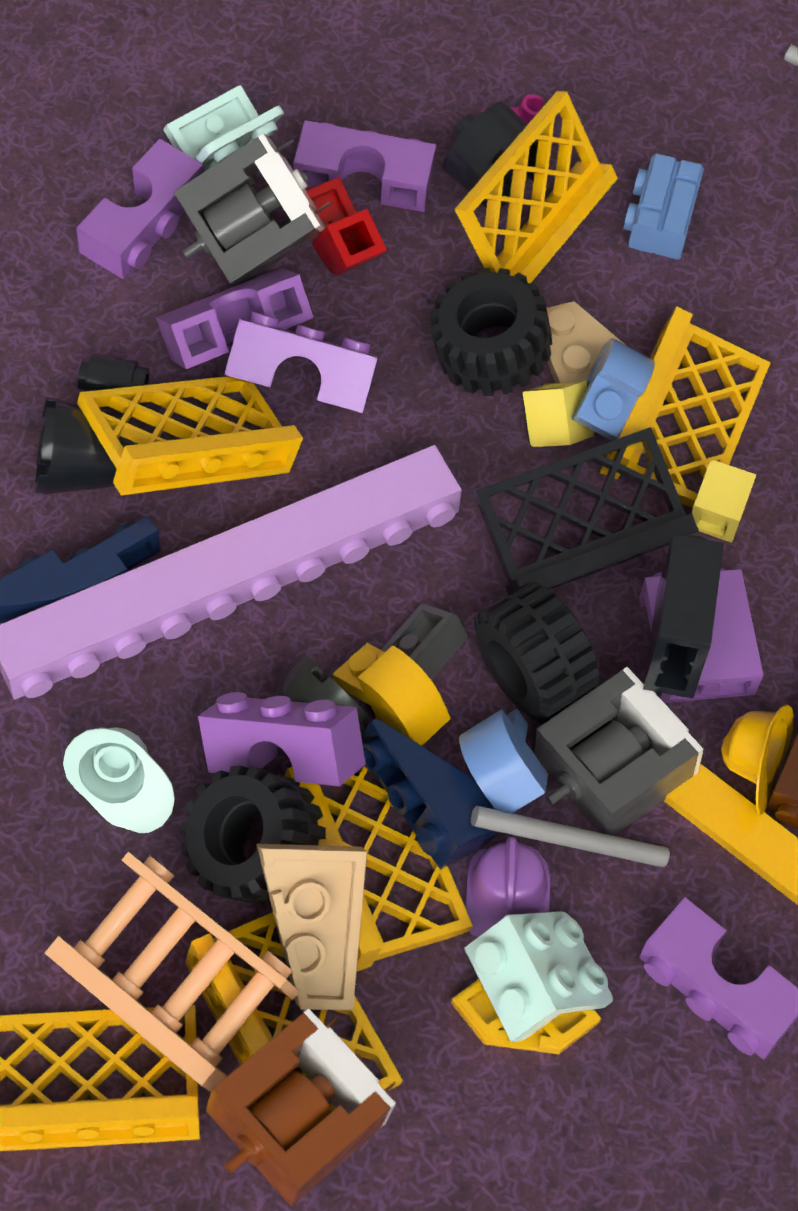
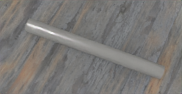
[471,806,670,868]

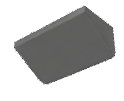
[381,603,468,680]

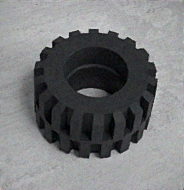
[430,268,553,396]
[474,582,599,721]
[180,765,326,905]

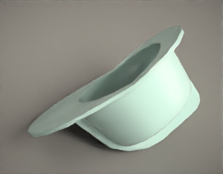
[63,727,175,833]

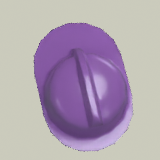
[466,837,550,937]

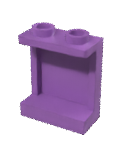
[639,568,764,703]

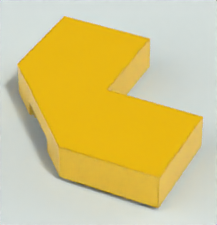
[451,979,601,1054]

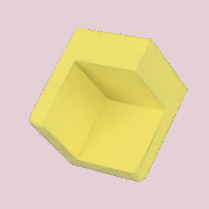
[523,380,594,447]
[691,460,756,543]

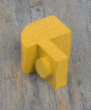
[332,643,451,746]

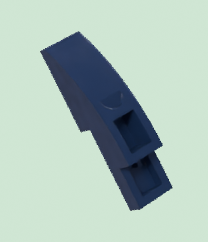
[0,516,161,624]

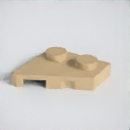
[547,301,624,383]

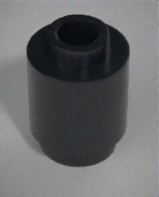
[77,354,150,405]

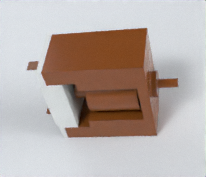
[206,1008,396,1207]

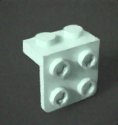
[163,85,284,171]
[464,912,613,1042]

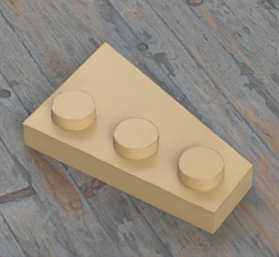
[257,844,367,1010]

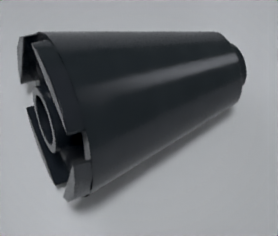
[35,397,153,494]

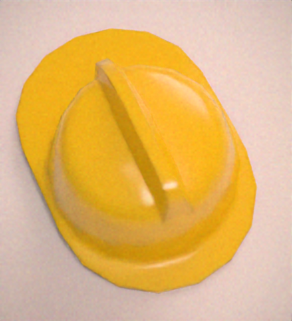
[721,704,794,815]

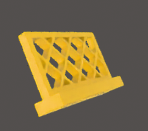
[455,91,618,284]
[599,306,771,508]
[77,376,303,496]
[285,766,473,972]
[185,912,403,1111]
[0,1005,200,1151]

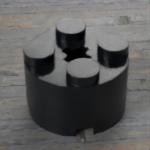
[442,101,538,208]

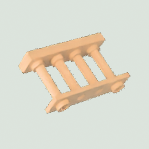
[45,852,300,1092]

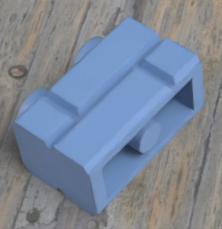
[623,153,704,260]

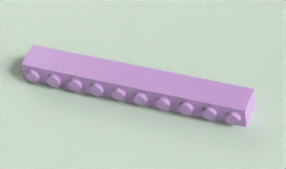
[0,445,462,700]

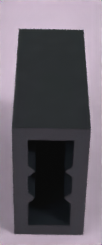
[643,534,724,699]

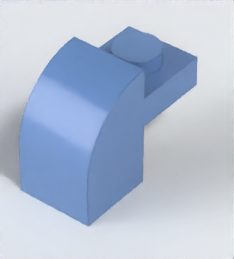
[572,338,655,441]
[459,709,548,813]

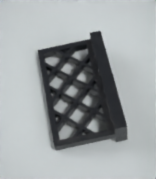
[473,427,699,594]

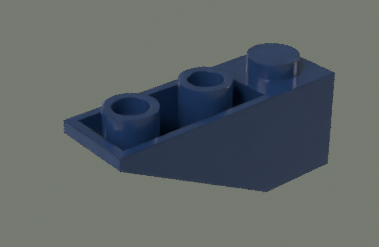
[361,718,497,870]

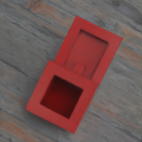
[306,177,387,276]

